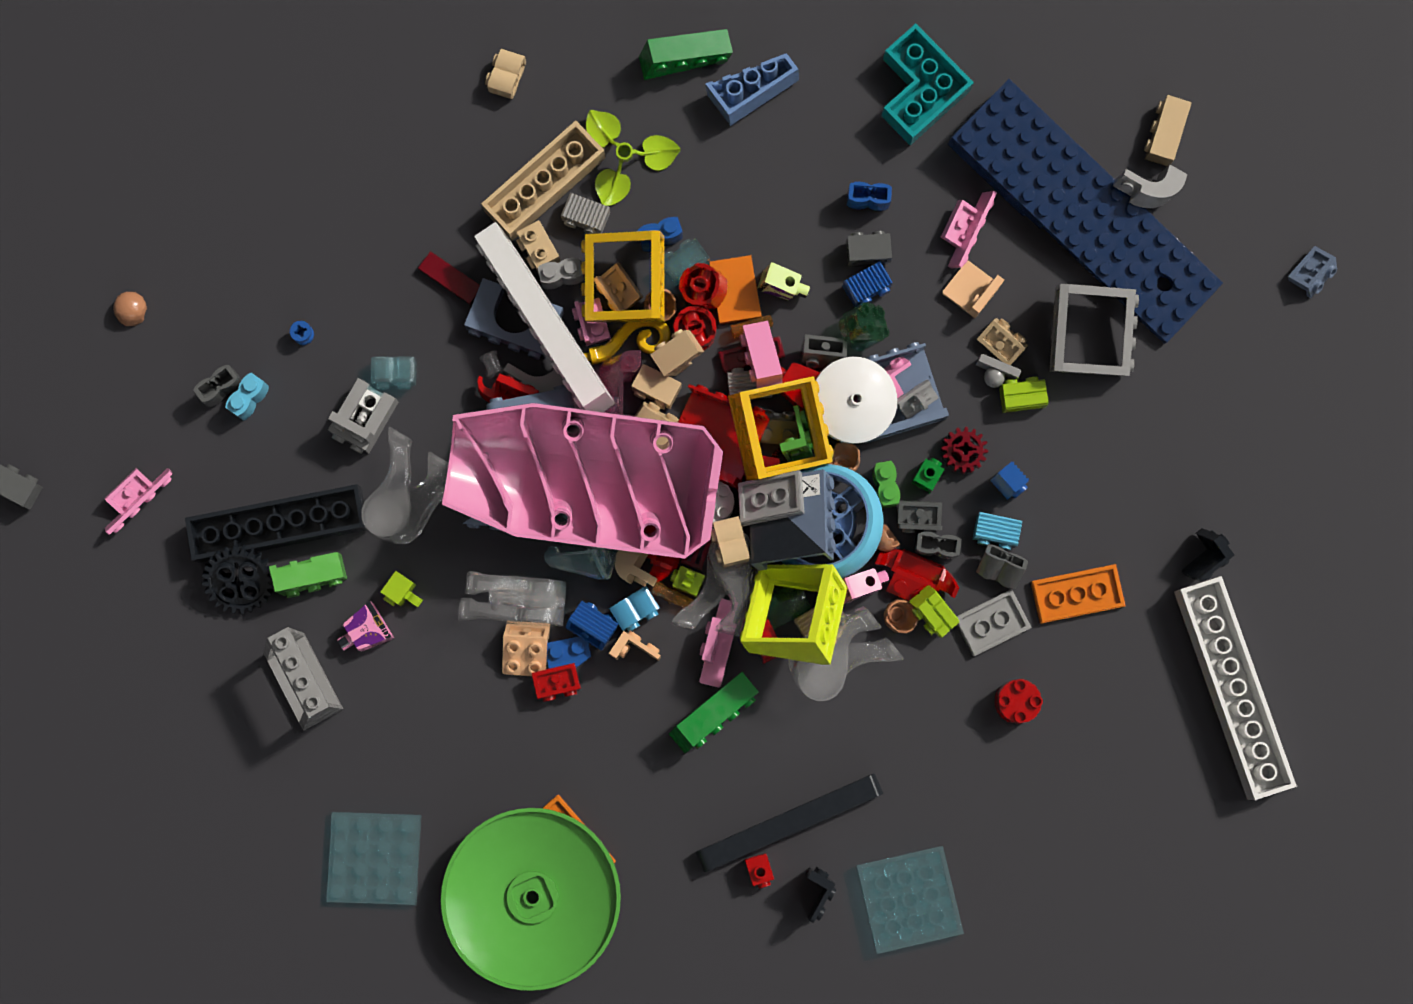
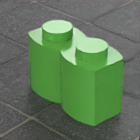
[872,461,900,509]

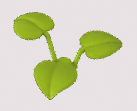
[586,110,681,206]

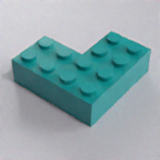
[881,23,974,145]

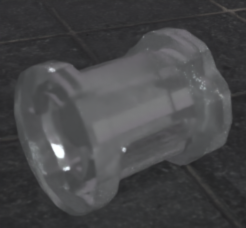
[479,351,504,379]

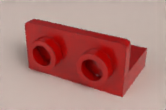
[532,663,581,702]

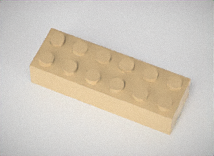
[481,121,605,241]

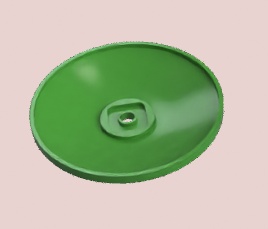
[441,808,621,991]

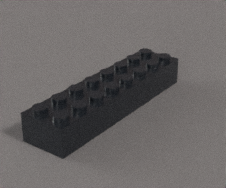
[185,484,369,563]

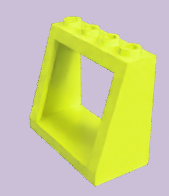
[740,564,847,665]

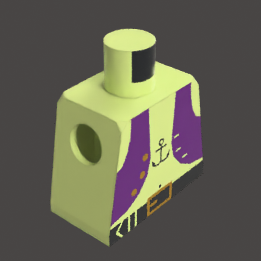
[757,262,810,300]

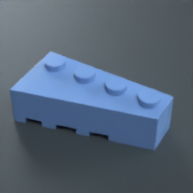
[705,53,799,126]

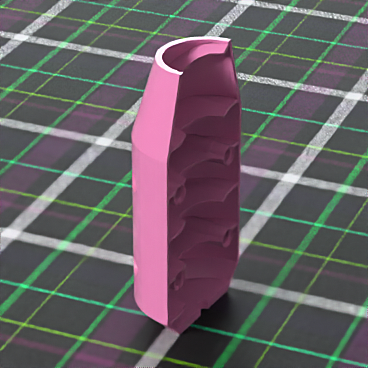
[442,403,723,559]

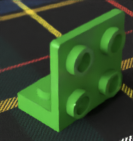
[780,405,813,462]

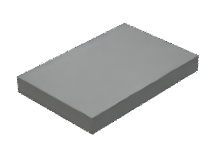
[738,470,805,526]
[957,589,1032,657]

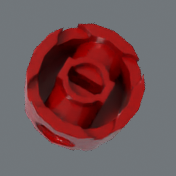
[679,263,728,310]
[674,305,716,350]
[995,679,1043,724]

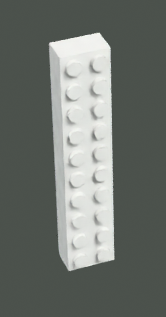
[474,222,616,412]
[1174,576,1297,800]

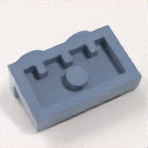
[1288,246,1337,298]

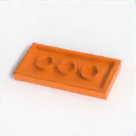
[1031,564,1126,624]

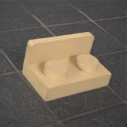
[977,318,1028,365]

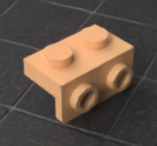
[594,263,643,311]

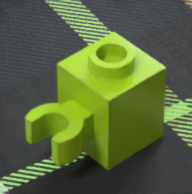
[670,566,705,598]
[381,571,423,607]

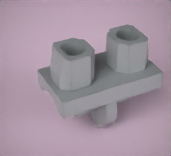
[897,379,939,419]

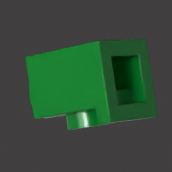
[912,458,944,493]

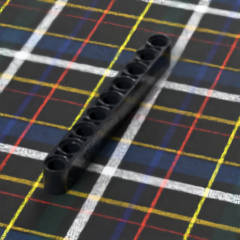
[696,773,884,872]

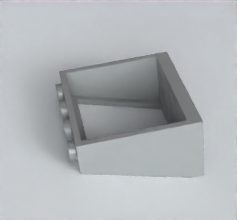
[1049,284,1139,376]
[263,627,343,730]

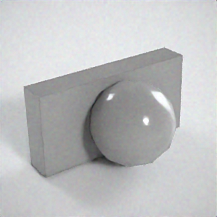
[976,354,1021,388]

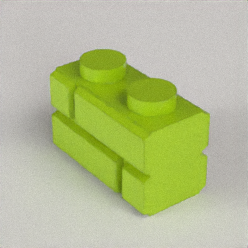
[999,377,1049,413]
[909,586,960,638]

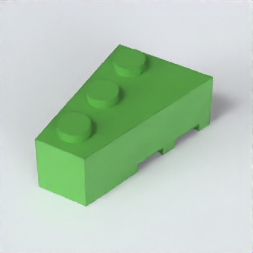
[269,552,347,598]

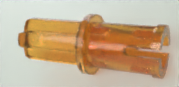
[730,315,773,338]
[651,581,694,610]

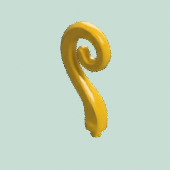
[583,322,671,365]

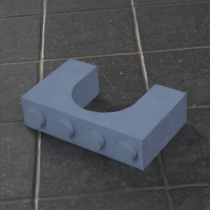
[464,278,564,360]

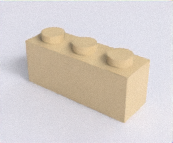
[1144,95,1192,166]

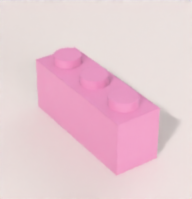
[740,321,783,389]

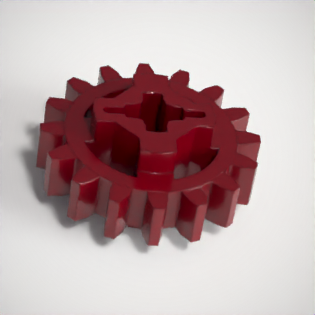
[941,427,988,474]

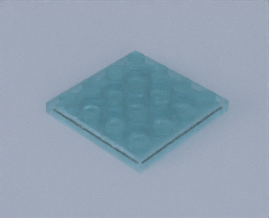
[327,812,421,905]
[856,846,964,954]

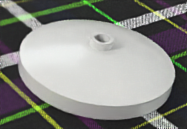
[815,357,897,444]

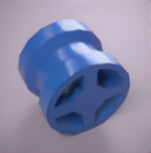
[290,321,314,345]

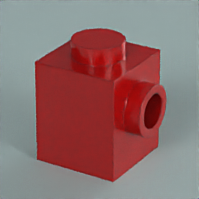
[745,853,774,889]

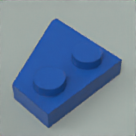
[547,636,591,669]

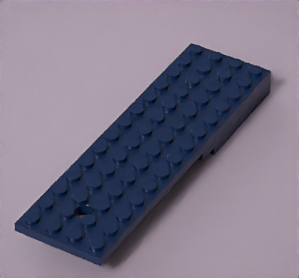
[947,79,1223,344]

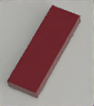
[418,251,480,305]
[718,336,785,374]

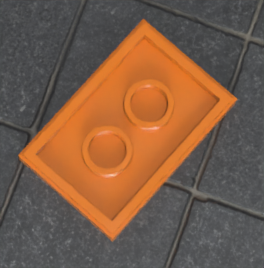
[709,255,762,324]

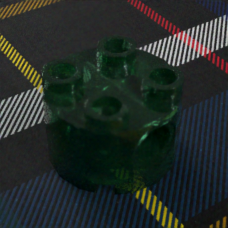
[839,302,890,351]

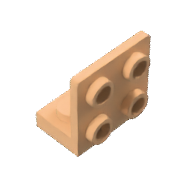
[942,261,1004,318]
[502,623,550,676]
[609,631,661,661]

